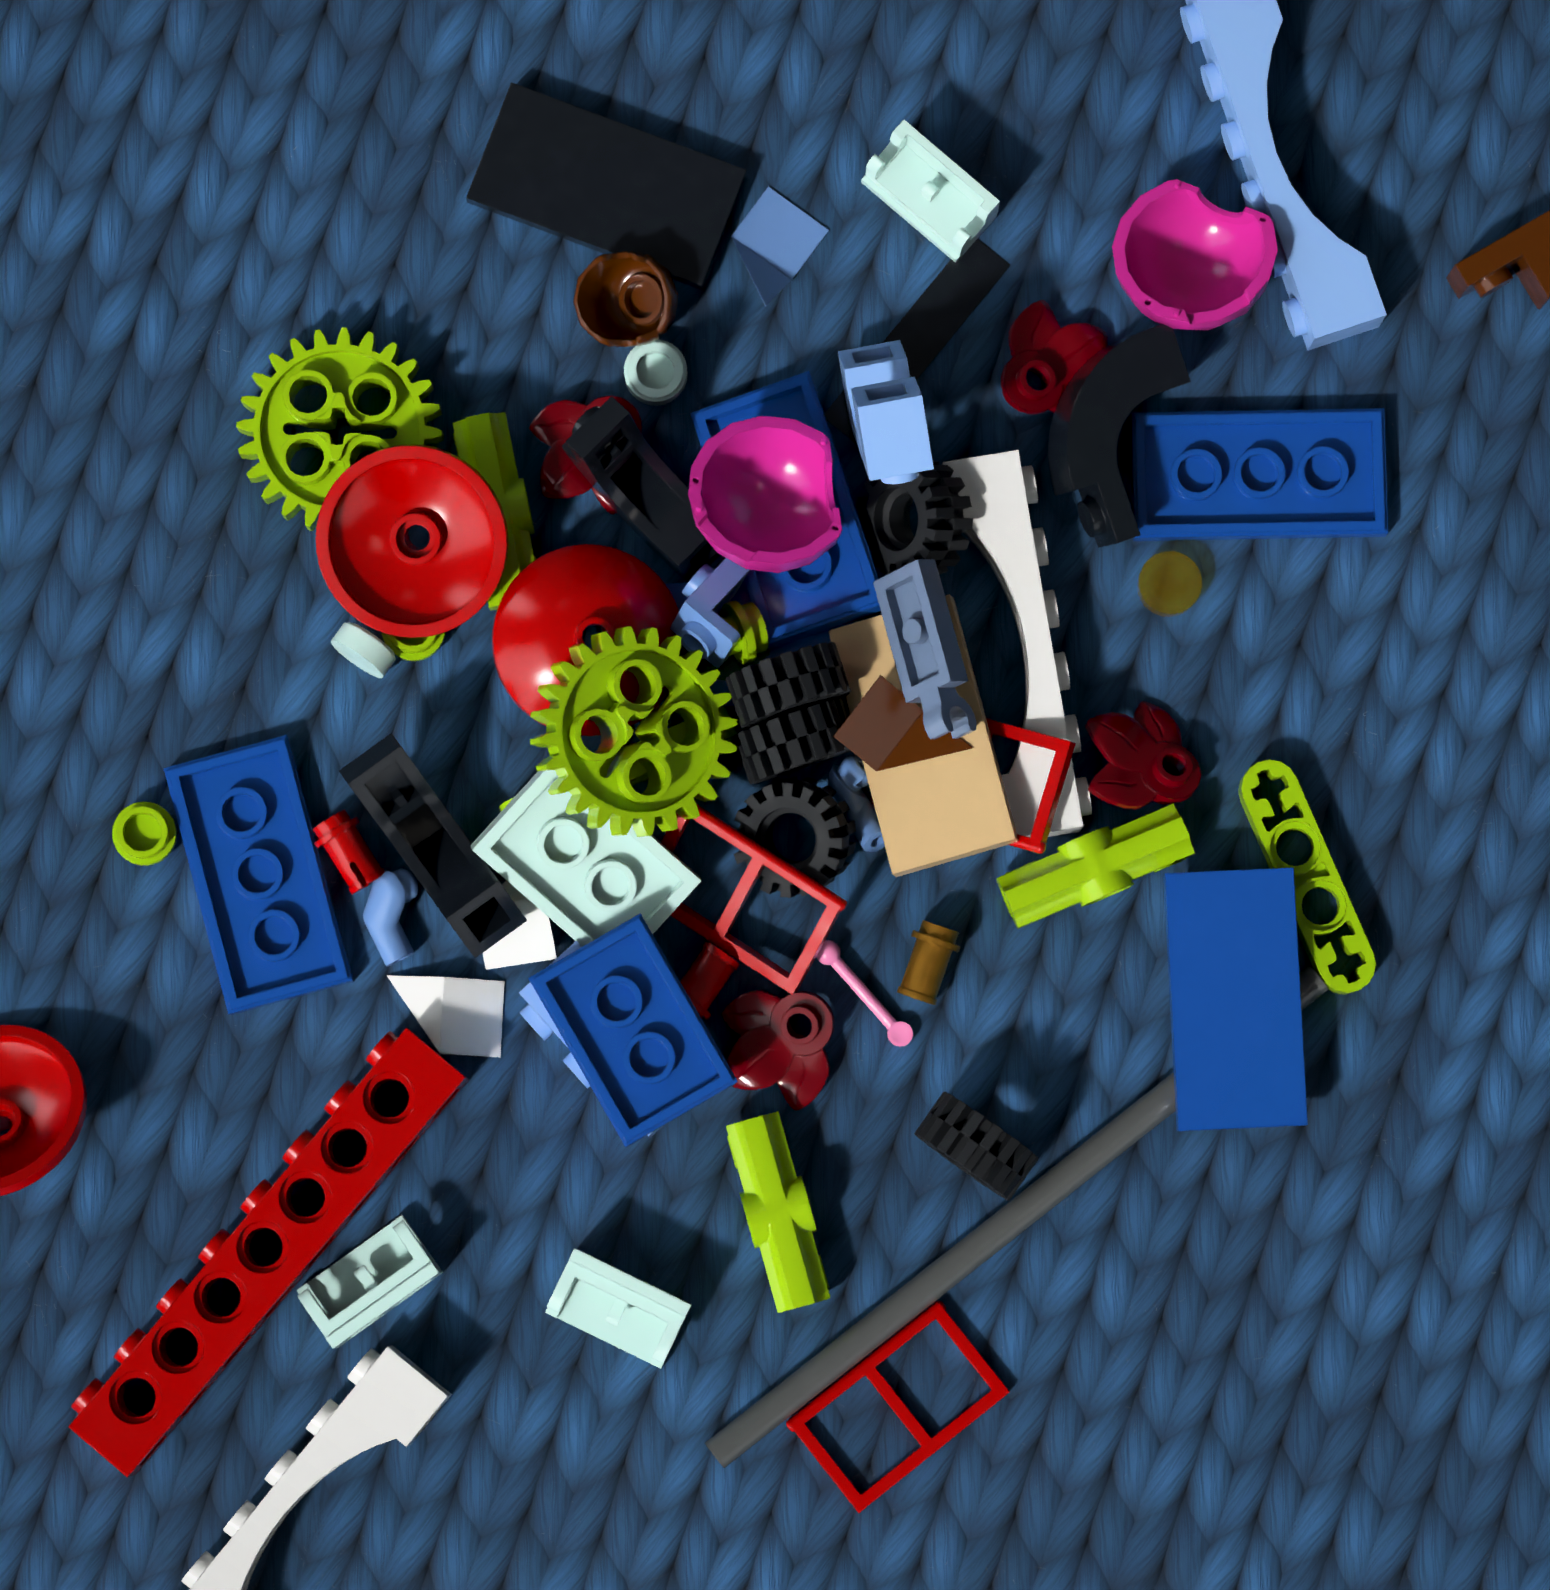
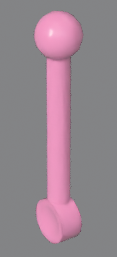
[816,940,913,1047]

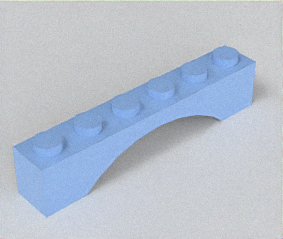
[1180,0,1387,351]

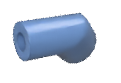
[827,755,885,853]
[363,868,419,967]

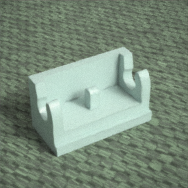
[861,120,1000,263]
[296,1215,443,1349]
[545,1248,692,1369]

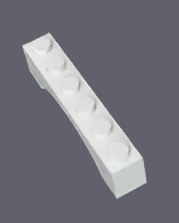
[942,450,1092,837]
[181,1345,452,1590]

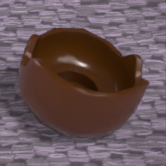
[573,251,678,347]

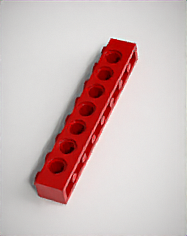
[68,1028,469,1478]

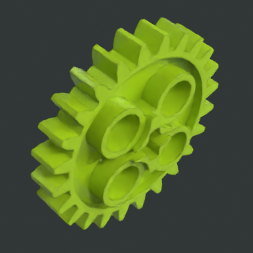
[236,327,444,531]
[530,626,738,837]

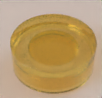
[1137,551,1202,617]

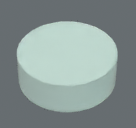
[624,339,687,406]
[331,622,396,678]

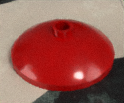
[315,444,508,638]
[492,544,679,736]
[0,1025,87,1196]

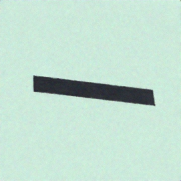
[825,239,1011,444]

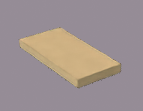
[828,594,1018,877]

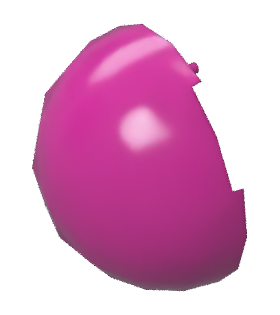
[1112,179,1278,331]
[688,416,842,573]

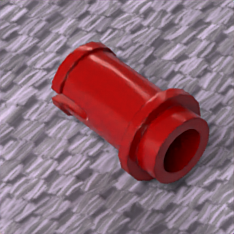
[313,809,385,895]
[680,942,739,1020]

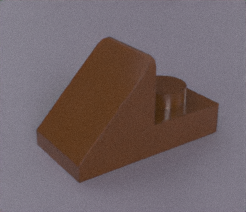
[1446,210,1550,310]

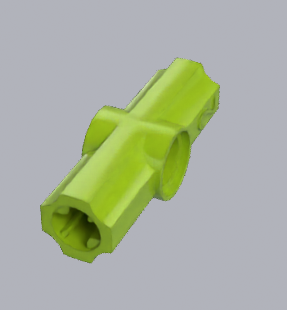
[452,412,536,611]
[996,803,1195,929]
[726,1111,830,1313]

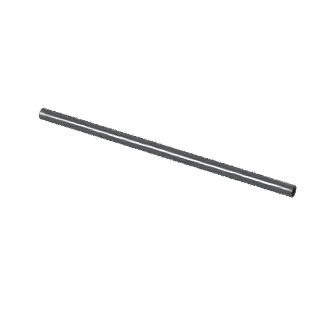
[705,965,1328,1468]

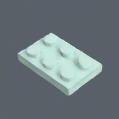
[470,770,701,947]

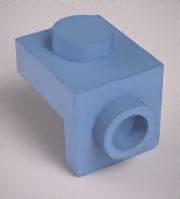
[670,558,750,668]

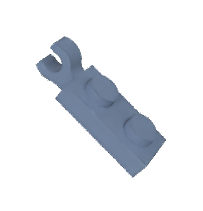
[873,559,976,740]

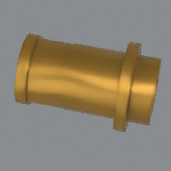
[897,920,961,1005]

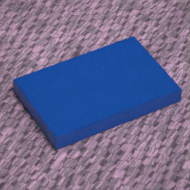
[528,913,738,1147]

